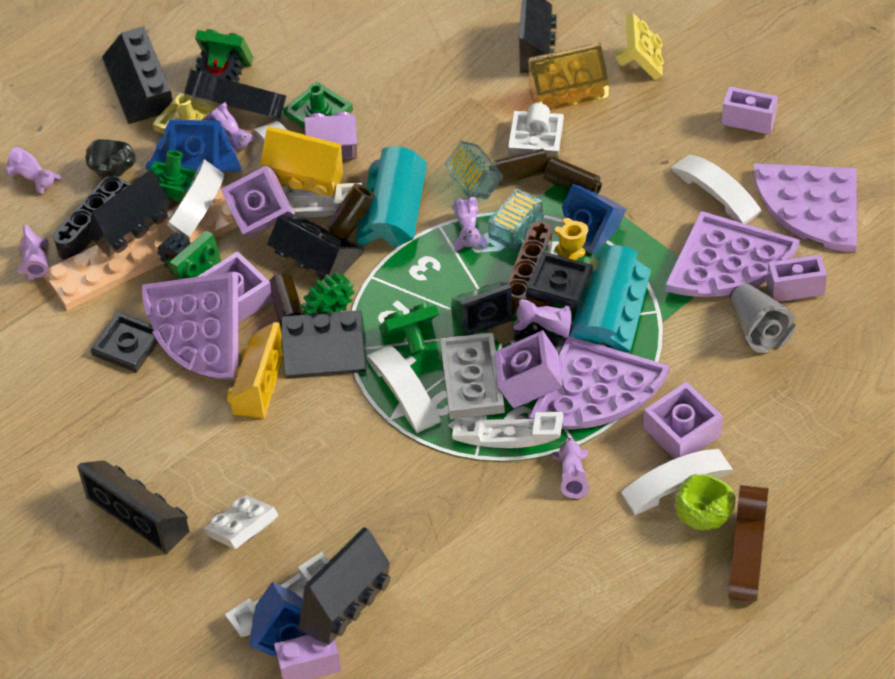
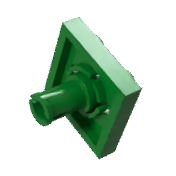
[283,81,353,129]
[146,150,196,202]
[379,302,440,353]

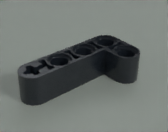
[184,69,287,120]
[53,176,131,260]

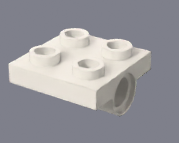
[508,103,564,158]
[204,495,279,549]

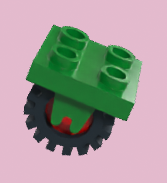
[195,29,254,82]
[157,230,222,280]

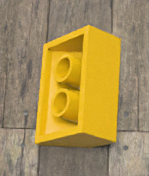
[260,126,343,197]
[227,322,284,419]

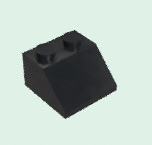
[451,282,513,336]

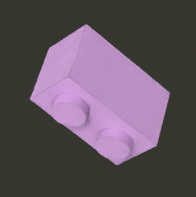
[722,86,778,134]
[767,255,827,302]
[274,635,341,679]

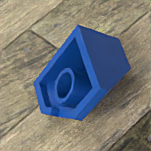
[562,184,627,254]
[249,582,306,656]

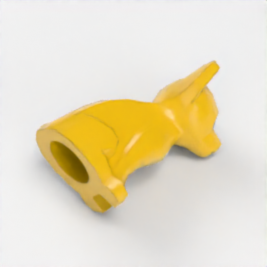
[554,218,588,260]

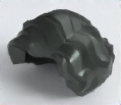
[85,139,136,178]

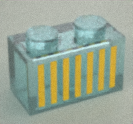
[445,141,504,199]
[488,188,544,250]

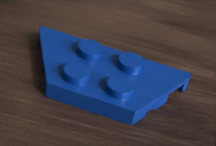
[146,120,242,172]

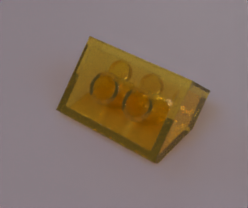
[529,42,609,111]

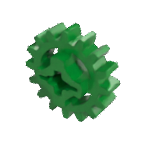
[301,272,355,315]

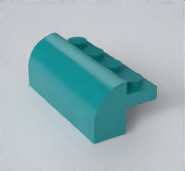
[356,146,427,248]
[570,245,651,353]

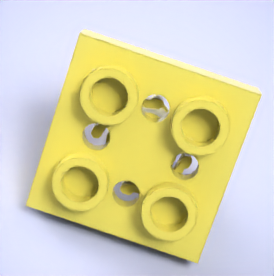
[615,13,664,80]
[153,92,217,135]

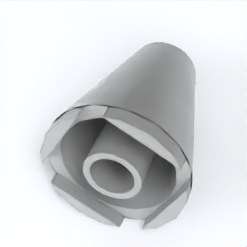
[731,284,796,353]

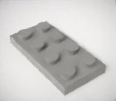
[440,333,505,419]

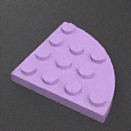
[754,163,857,253]
[665,211,800,297]
[142,272,238,380]
[529,336,670,429]

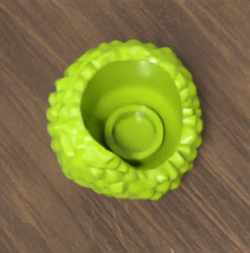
[674,474,736,531]

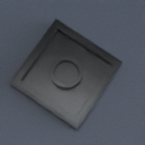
[526,251,593,309]
[90,312,159,373]

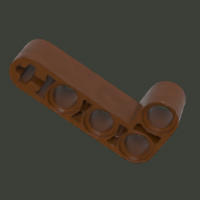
[507,221,555,314]
[728,485,769,601]

